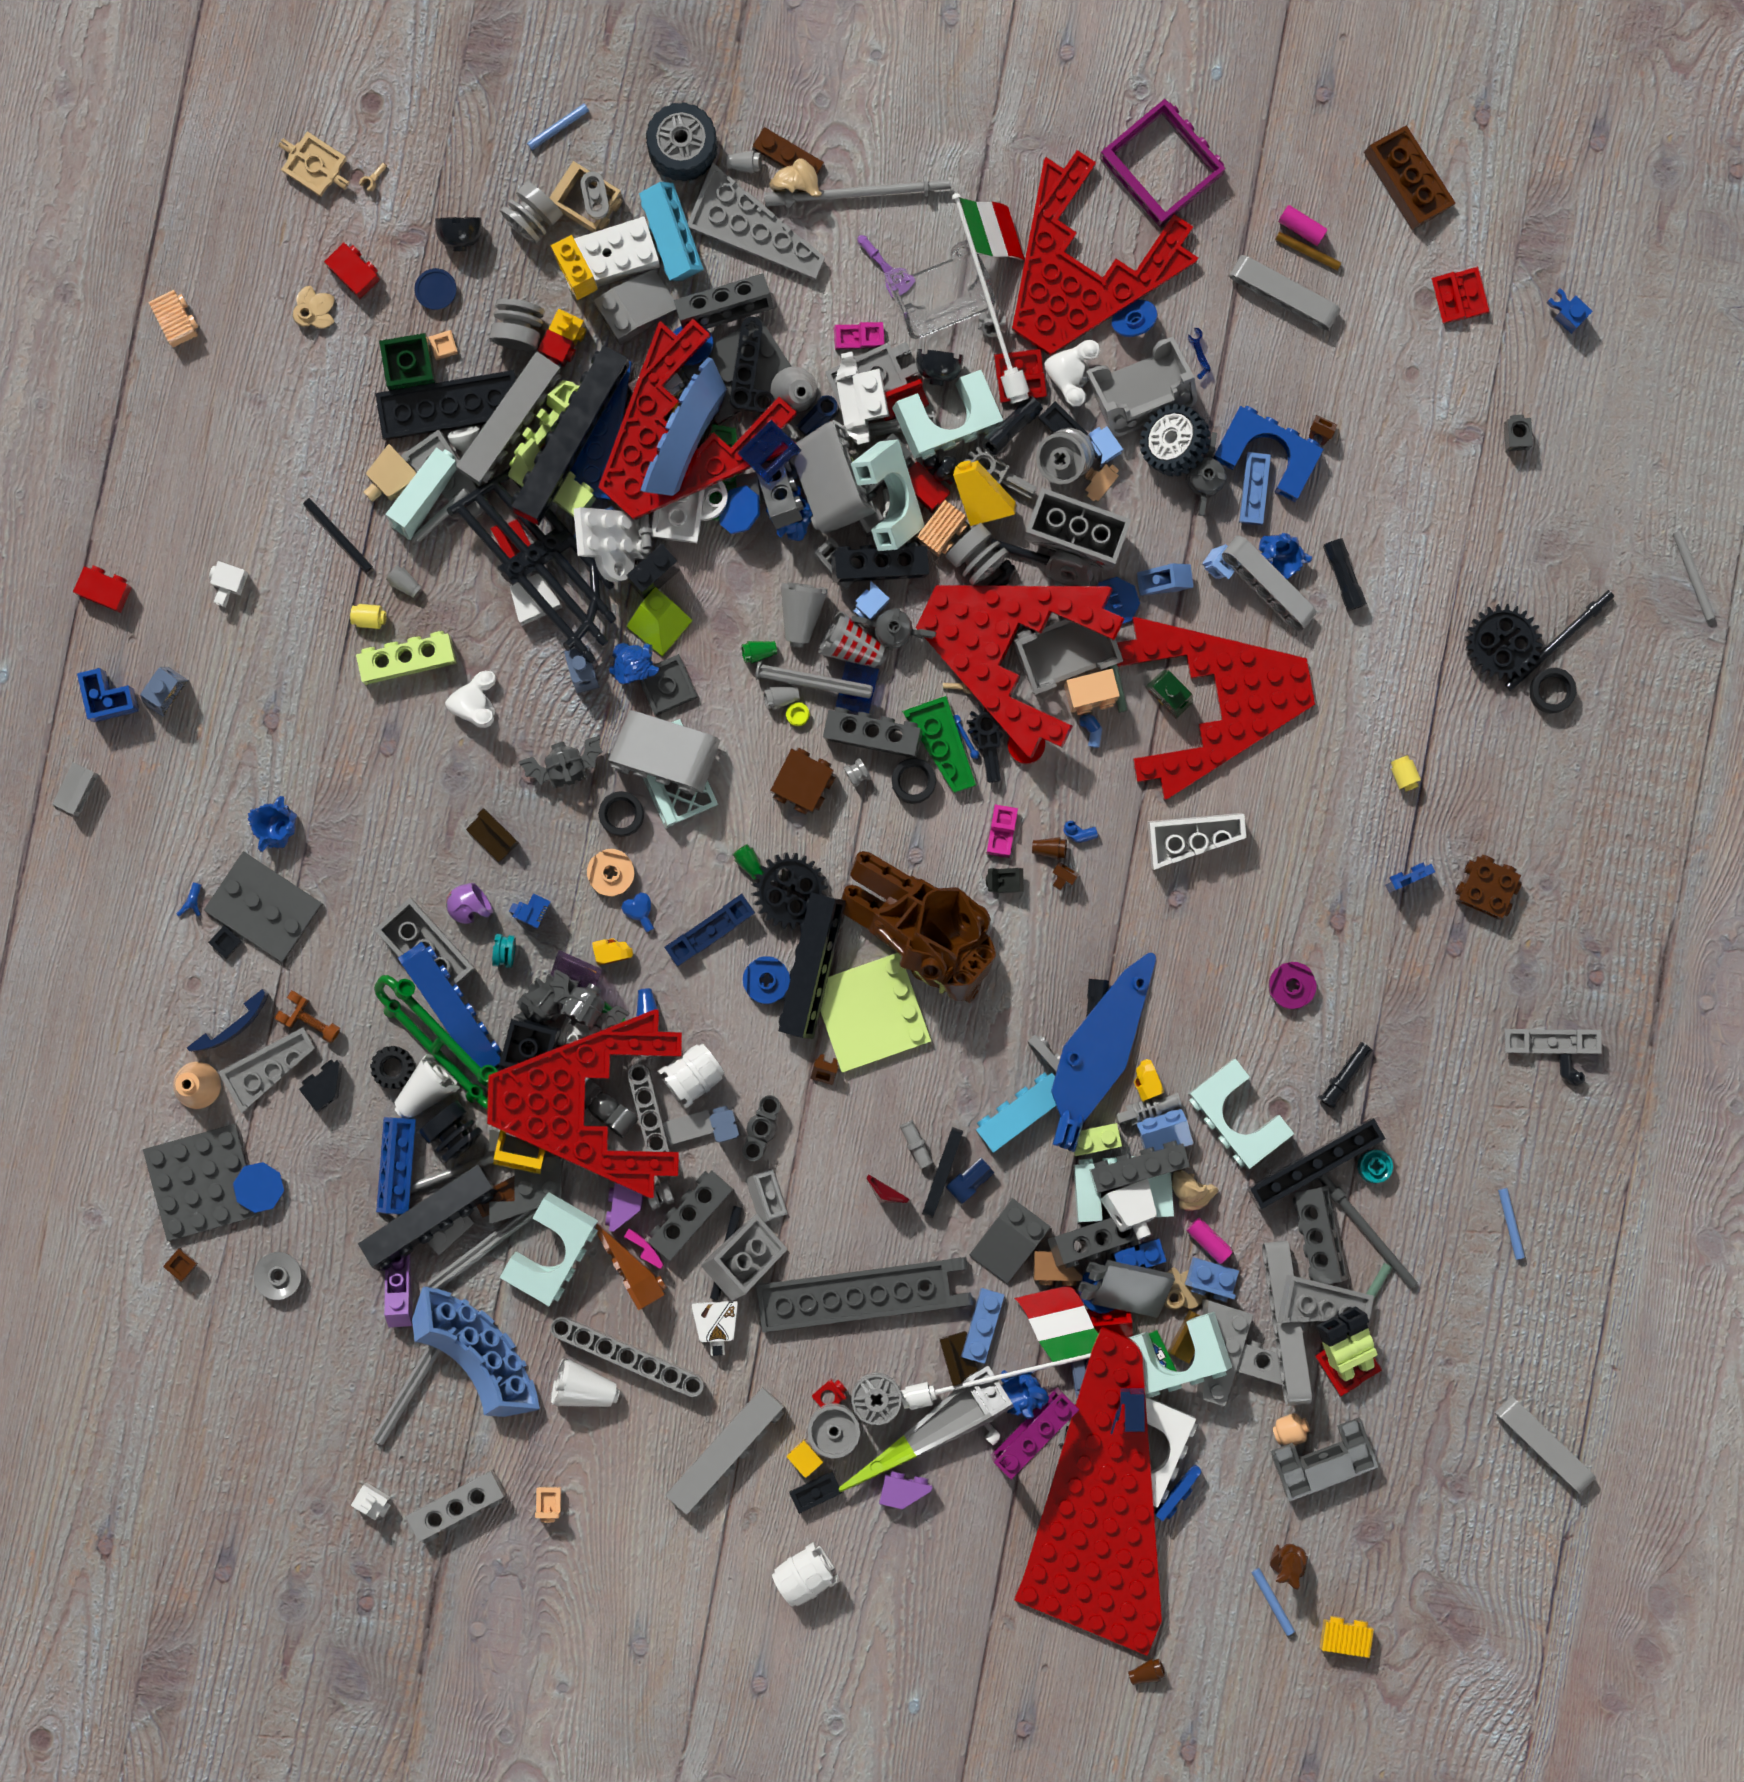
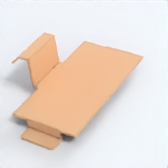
[1085,464,1119,501]

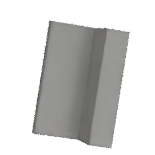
[52,762,99,817]

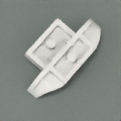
[836,352,889,445]

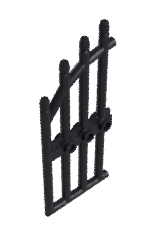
[447,467,616,664]

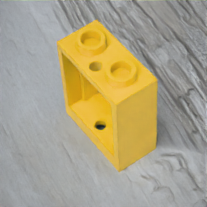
[551,235,598,300]
[493,1130,545,1174]

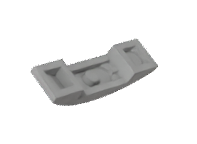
[1505,1029,1602,1054]

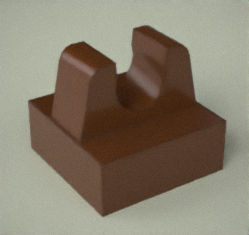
[1309,415,1337,446]
[1052,862,1079,891]
[810,1054,838,1085]
[163,1248,198,1282]

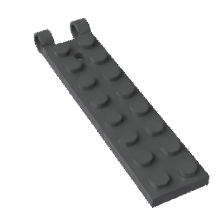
[756,1257,973,1332]

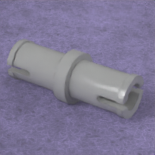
[899,1120,933,1169]

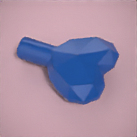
[621,892,654,932]

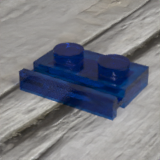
[835,661,879,714]

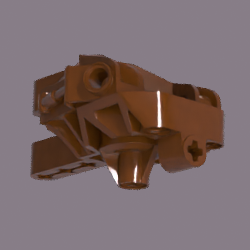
[841,851,996,1004]

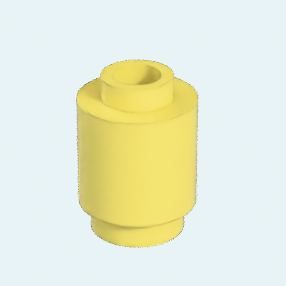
[350,604,386,629]
[1391,755,1421,792]

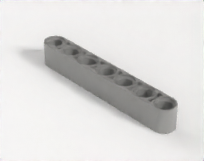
[1262,1241,1312,1406]
[551,1316,704,1397]

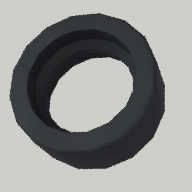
[1529,668,1577,714]
[891,758,936,804]
[598,791,644,837]

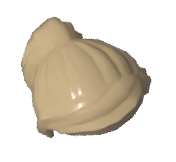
[769,158,822,197]
[1172,1169,1219,1211]

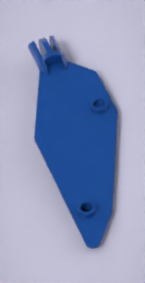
[1051,953,1156,1152]

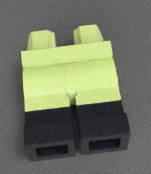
[1317,1306,1378,1381]

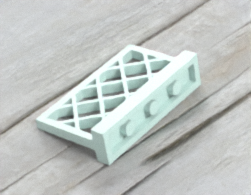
[643,719,718,829]

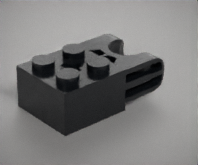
[498,1017,561,1071]

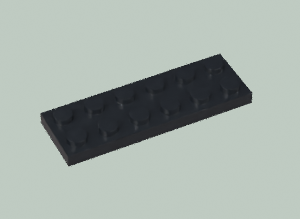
[375,370,516,440]

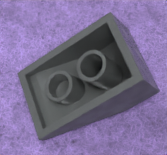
[969,1198,1051,1283]

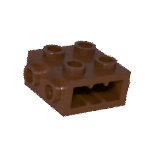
[770,748,836,815]
[1455,855,1522,920]

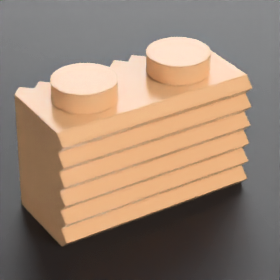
[149,290,198,348]
[916,500,968,557]

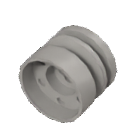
[500,181,563,244]
[489,298,545,351]
[946,523,1009,585]
[851,1372,902,1425]

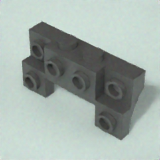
[1270,1417,1379,1502]

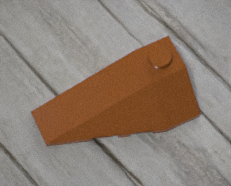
[595,1223,667,1310]

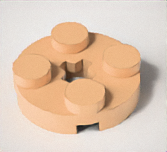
[587,849,635,897]

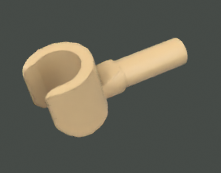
[359,163,387,192]
[943,683,972,694]

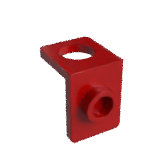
[812,1378,847,1407]

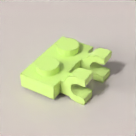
[522,409,559,450]

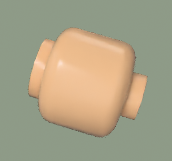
[1273,1413,1310,1446]

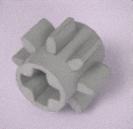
[978,308,1007,338]

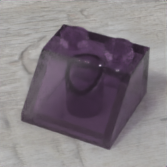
[550,950,606,988]

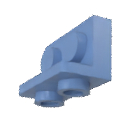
[1185,1257,1239,1302]

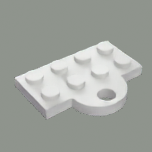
[651,448,728,544]
[574,507,651,582]

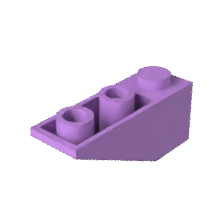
[384,1254,413,1328]

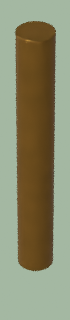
[1275,231,1342,271]

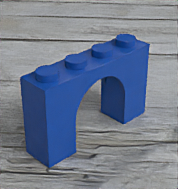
[1213,406,1324,502]

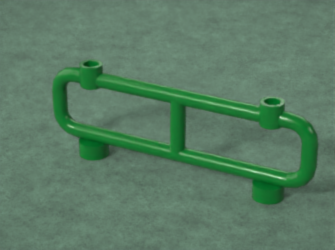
[374,975,498,1110]

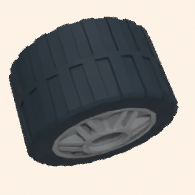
[646,102,718,181]

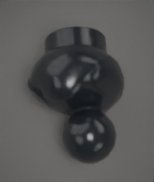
[923,455,958,485]

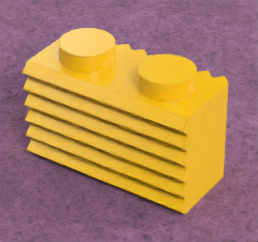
[1320,1616,1374,1658]

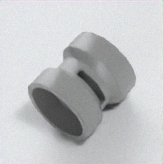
[647,1180,675,1210]

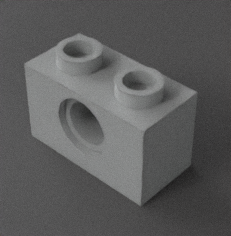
[1236,1340,1282,1385]

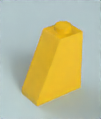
[953,461,1017,526]

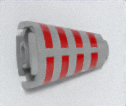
[818,611,887,668]

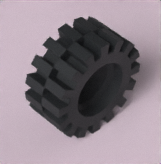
[370,1046,415,1089]

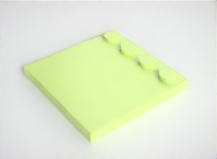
[820,953,931,1073]

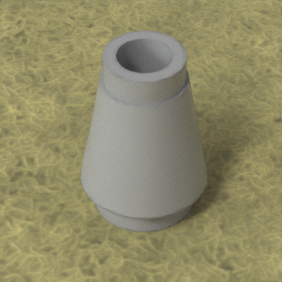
[727,150,762,174]
[386,565,421,598]
[764,687,800,710]

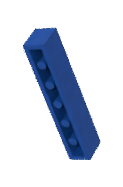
[398,942,502,1068]

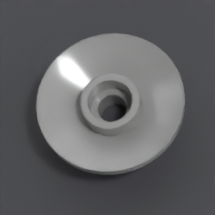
[253,1252,302,1300]

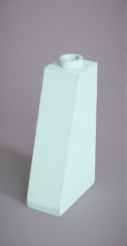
[385,447,457,540]

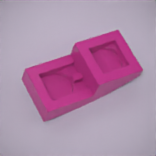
[833,322,884,350]
[986,804,1018,858]
[624,1228,664,1269]

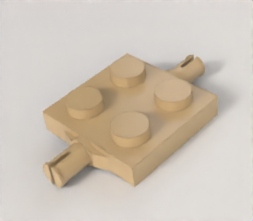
[278,131,350,197]

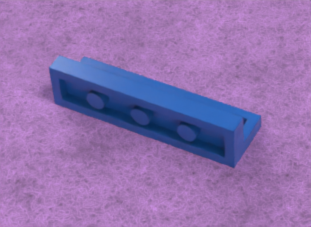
[376,1117,416,1214]

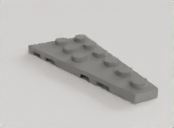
[688,163,825,280]

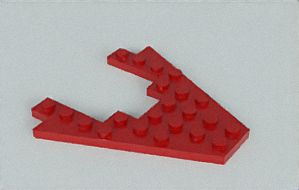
[1012,150,1199,356]
[599,319,797,520]
[916,585,1124,758]
[1117,617,1315,800]
[487,1009,682,1198]

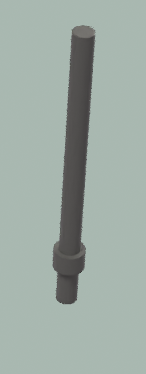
[1318,1173,1418,1289]

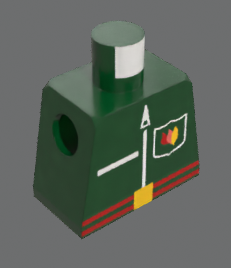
[1145,670,1193,719]

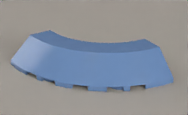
[641,357,727,496]
[412,1287,540,1417]

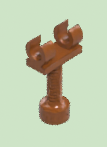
[275,990,341,1044]

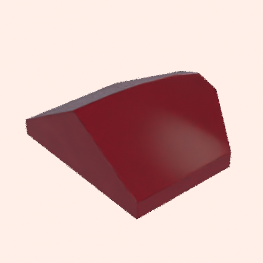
[866,1174,909,1203]

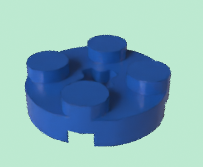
[743,956,790,1004]

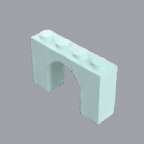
[892,370,1003,459]
[851,439,925,551]
[1189,1059,1294,1169]
[1073,1156,1174,1222]
[500,1192,598,1306]
[1128,1312,1232,1398]

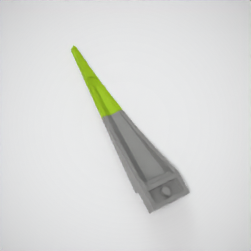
[839,1366,1014,1492]

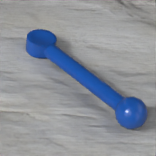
[954,715,980,759]

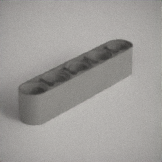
[1229,255,1341,331]
[1222,536,1317,632]
[628,1063,671,1177]
[1495,1396,1596,1495]

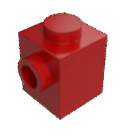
[538,329,576,367]

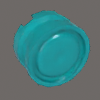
[492,934,516,968]
[1357,1150,1393,1183]

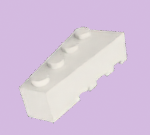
[1147,813,1246,870]

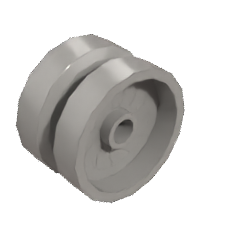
[1036,428,1095,484]
[807,1403,860,1459]

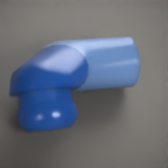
[1079,714,1102,748]

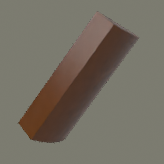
[1364,125,1456,230]

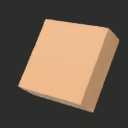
[429,330,458,361]

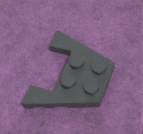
[489,1130,561,1223]

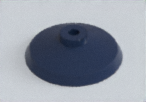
[414,268,457,310]

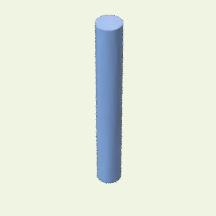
[527,103,589,151]
[1498,1188,1525,1260]
[1251,1568,1295,1636]

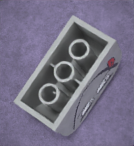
[1024,488,1131,570]

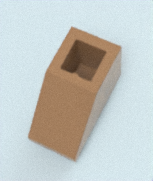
[1033,1251,1082,1286]

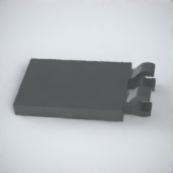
[1078,1260,1175,1318]

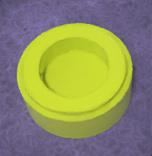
[786,702,810,727]

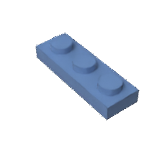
[1239,452,1271,525]
[961,1288,1004,1364]

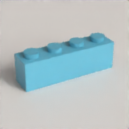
[639,182,704,281]
[976,1072,1056,1153]

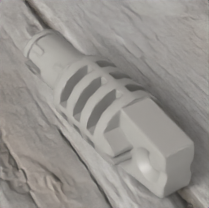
[1116,1093,1182,1126]

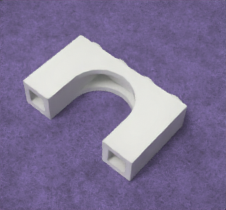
[1145,1395,1198,1507]

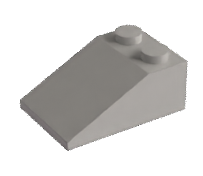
[593,269,676,345]
[701,1214,787,1301]

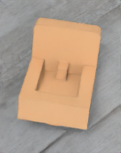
[535,1487,561,1523]

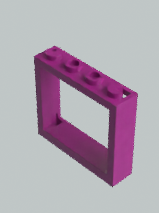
[1099,98,1226,228]
[991,1387,1079,1479]

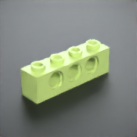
[356,631,457,685]

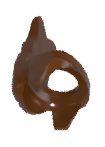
[1270,1544,1308,1590]

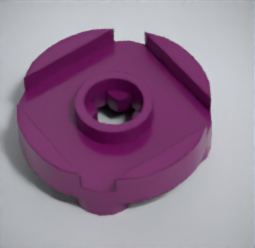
[1268,962,1317,1009]

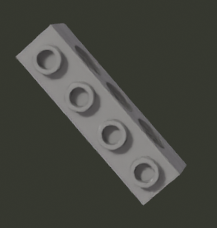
[406,1469,506,1543]

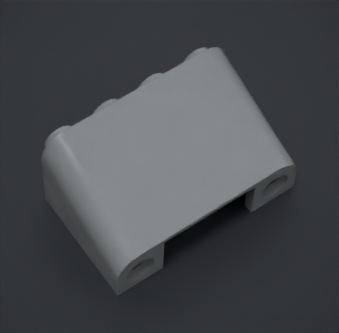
[1012,608,1123,695]
[608,710,720,796]

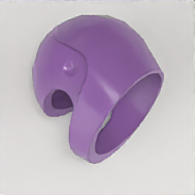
[446,883,493,924]

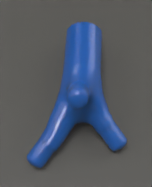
[176,882,202,916]

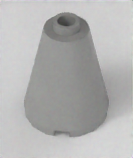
[770,367,817,414]
[781,582,828,647]

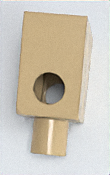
[363,444,416,502]

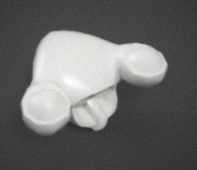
[1044,340,1100,407]
[445,671,496,728]

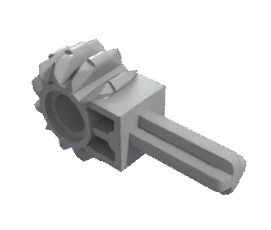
[964,446,1037,499]

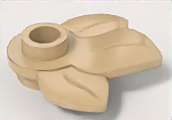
[293,286,334,329]
[1164,1267,1206,1310]

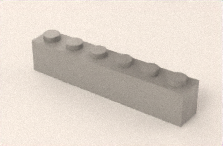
[456,351,562,486]
[665,1387,784,1515]

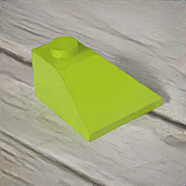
[626,587,693,657]

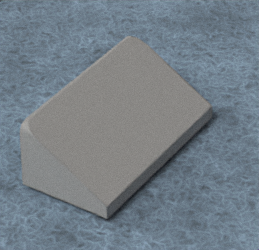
[746,1169,788,1222]

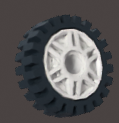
[1140,404,1211,477]

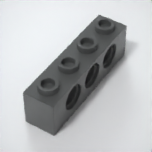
[674,273,774,329]
[755,452,804,529]
[823,707,923,758]
[648,1170,733,1261]
[1293,1185,1348,1284]
[1047,1218,1143,1269]

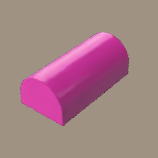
[1278,205,1327,247]
[1186,1217,1232,1264]

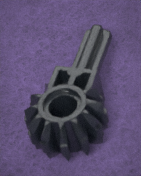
[966,706,1003,783]

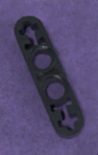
[922,1127,963,1218]

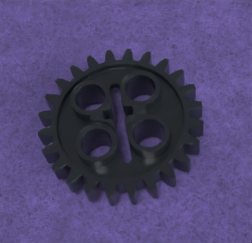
[1465,604,1543,681]
[751,852,828,929]

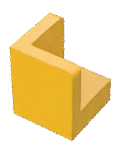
[786,1439,824,1478]

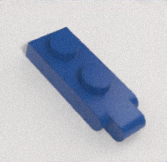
[1154,1465,1201,1521]

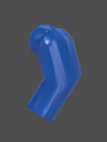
[1063,821,1098,843]

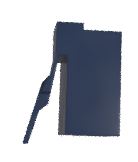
[1110,1388,1145,1434]

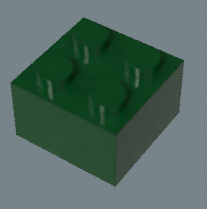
[379,333,436,391]

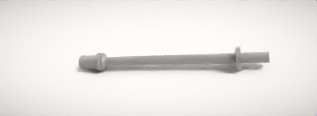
[764,176,951,207]

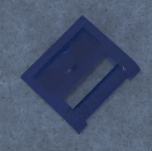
[738,420,802,484]

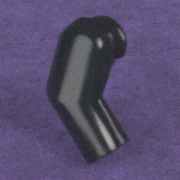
[988,560,1016,586]
[1559,1054,1585,1086]

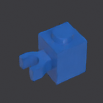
[1546,288,1593,334]

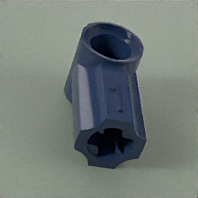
[796,395,839,436]
[946,1158,995,1204]

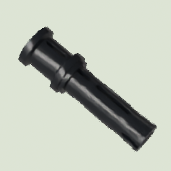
[1317,1042,1373,1110]

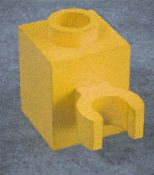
[548,308,587,346]

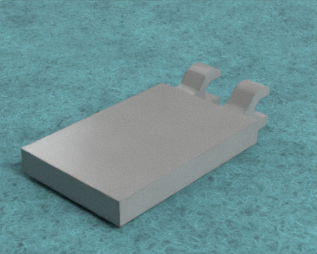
[825,342,920,406]

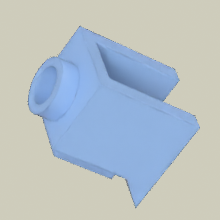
[1088,426,1123,468]
[1202,544,1234,579]
[853,581,890,621]

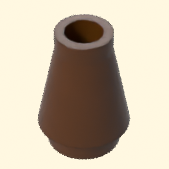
[1032,837,1067,860]
[1128,1658,1166,1685]

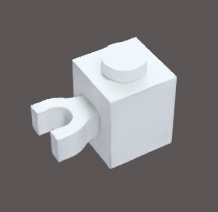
[209,561,248,608]
[351,1482,391,1520]

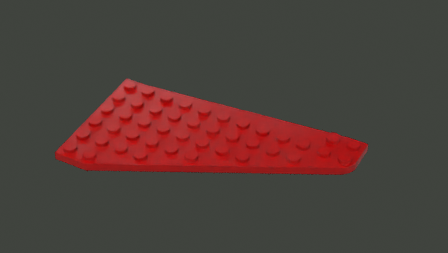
[1014,1327,1162,1656]

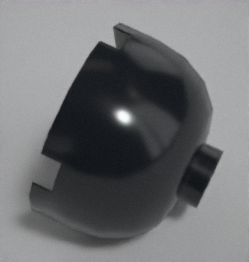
[435,217,482,252]
[916,349,964,386]

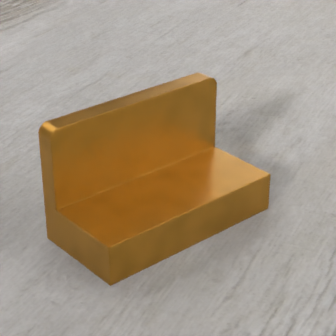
[1167,1310,1200,1364]

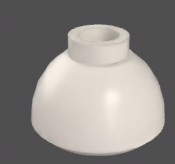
[447,426,480,455]

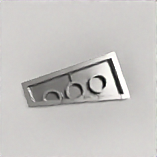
[1197,1298,1253,1406]

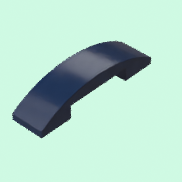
[664,894,755,967]
[186,989,269,1052]

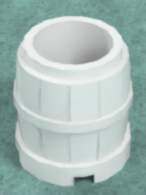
[657,1044,725,1109]
[772,1541,840,1607]

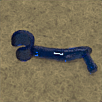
[1187,328,1211,380]

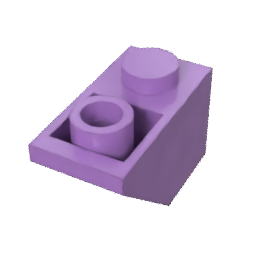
[605,1183,643,1232]
[879,1471,932,1509]

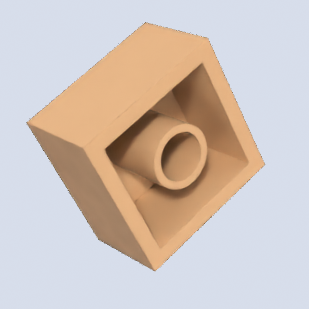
[1064,669,1120,716]

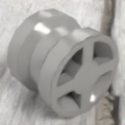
[843,758,871,788]

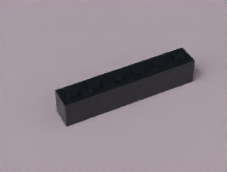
[778,893,846,1039]
[1247,1118,1386,1209]
[358,1165,498,1271]

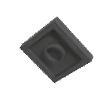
[639,654,698,716]

